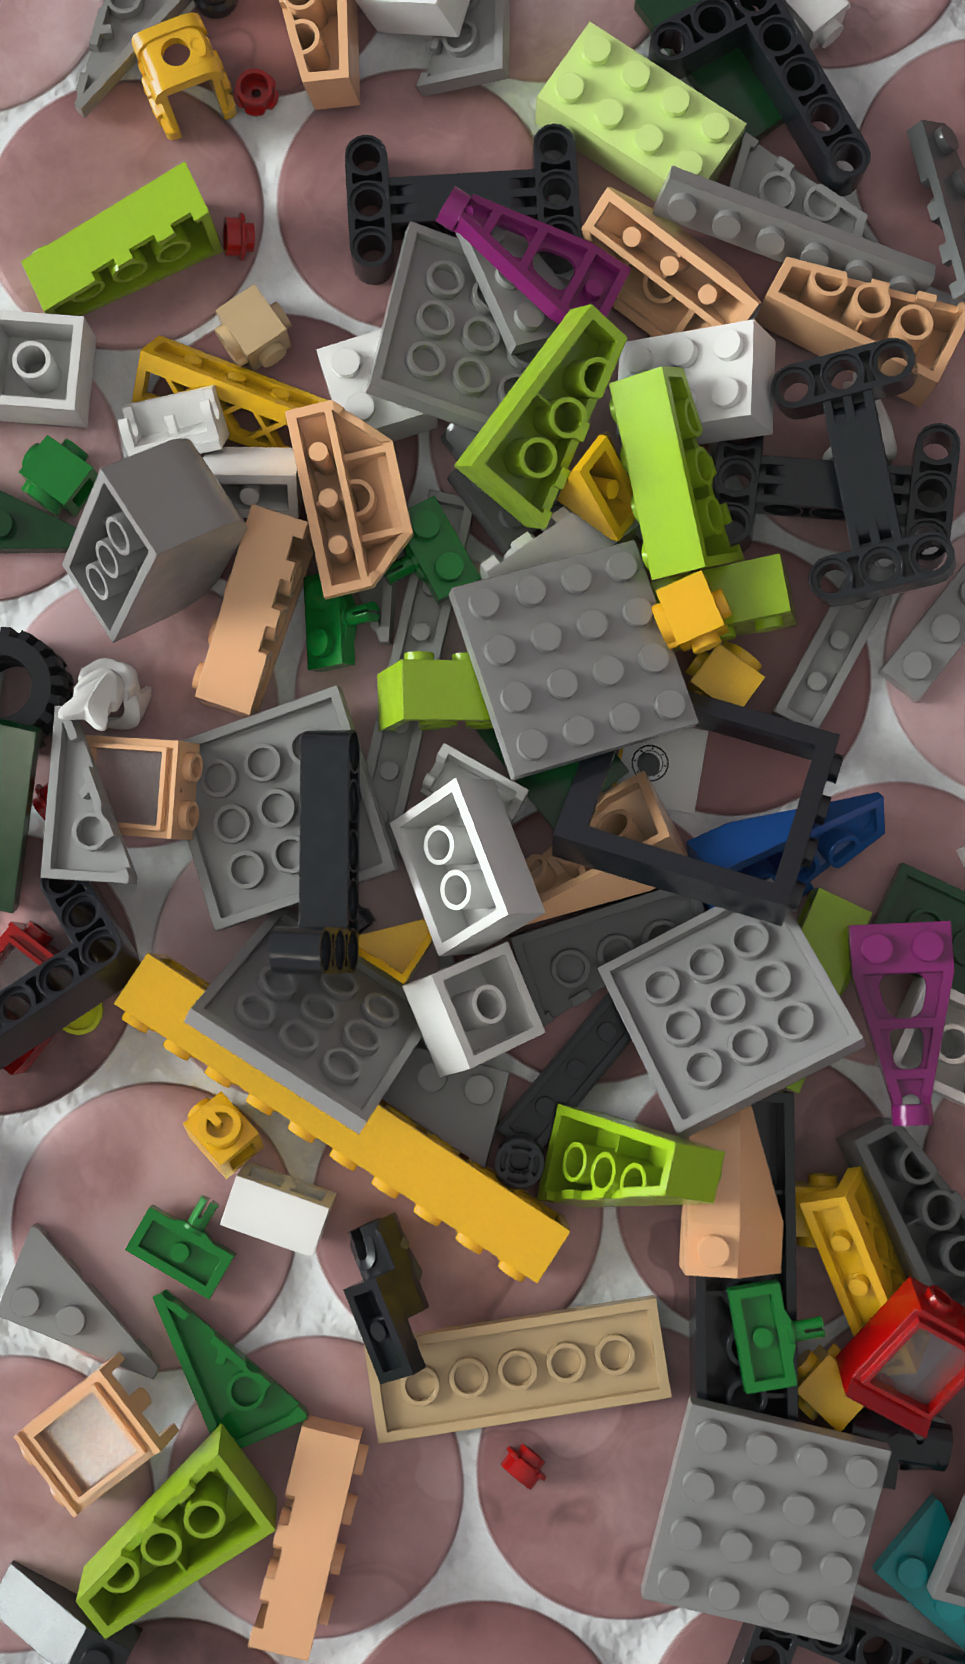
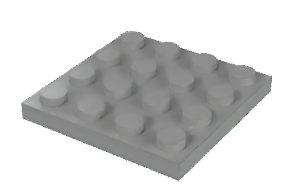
[366,221,570,432]
[449,540,699,781]
[161,685,399,931]
[597,878,866,1139]
[184,908,423,1134]
[640,1396,892,1645]

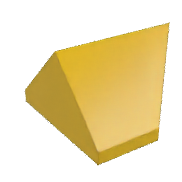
[556,431,635,542]
[358,919,433,984]

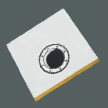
[612,728,709,814]

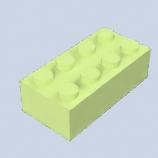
[535,22,747,202]

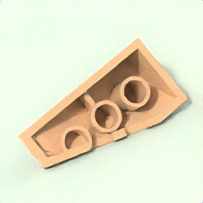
[679,1105,783,1278]

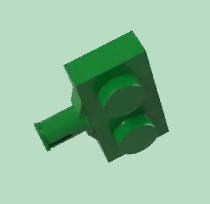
[383,495,481,604]
[303,573,380,672]
[125,1195,237,1299]
[727,1279,825,1394]

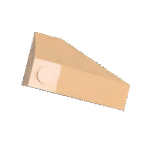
[525,771,688,925]

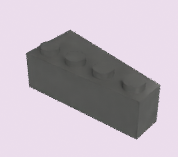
[835,1117,965,1306]

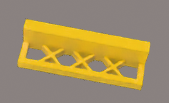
[132,335,328,448]
[799,1166,930,1374]

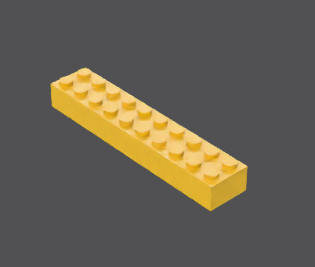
[114,953,571,1283]

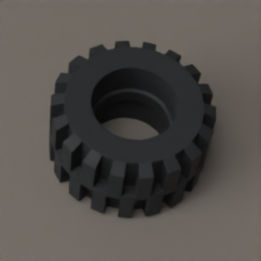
[0,627,74,749]

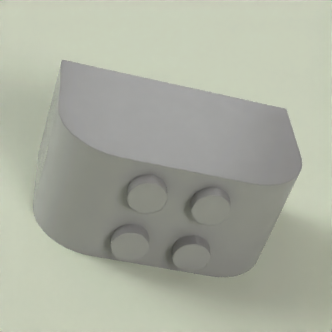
[62,438,247,643]

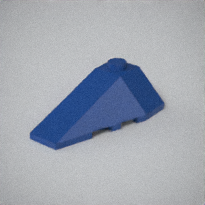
[686,792,885,911]

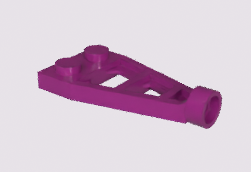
[435,186,632,324]
[847,921,954,1126]

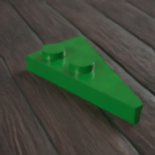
[152,1289,309,1449]

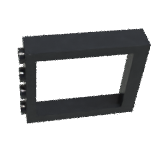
[552,691,844,927]

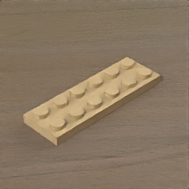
[364,1295,672,1444]

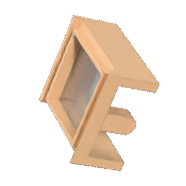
[85,735,203,840]
[14,1352,180,1518]

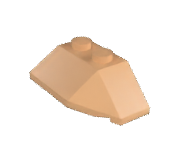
[581,187,761,337]
[285,400,414,600]

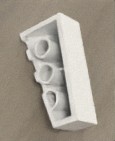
[480,472,643,580]

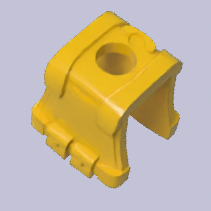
[132,12,237,141]

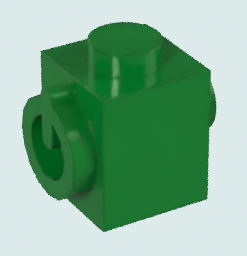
[19,435,98,517]

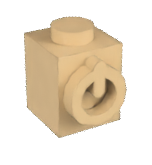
[214,284,292,371]

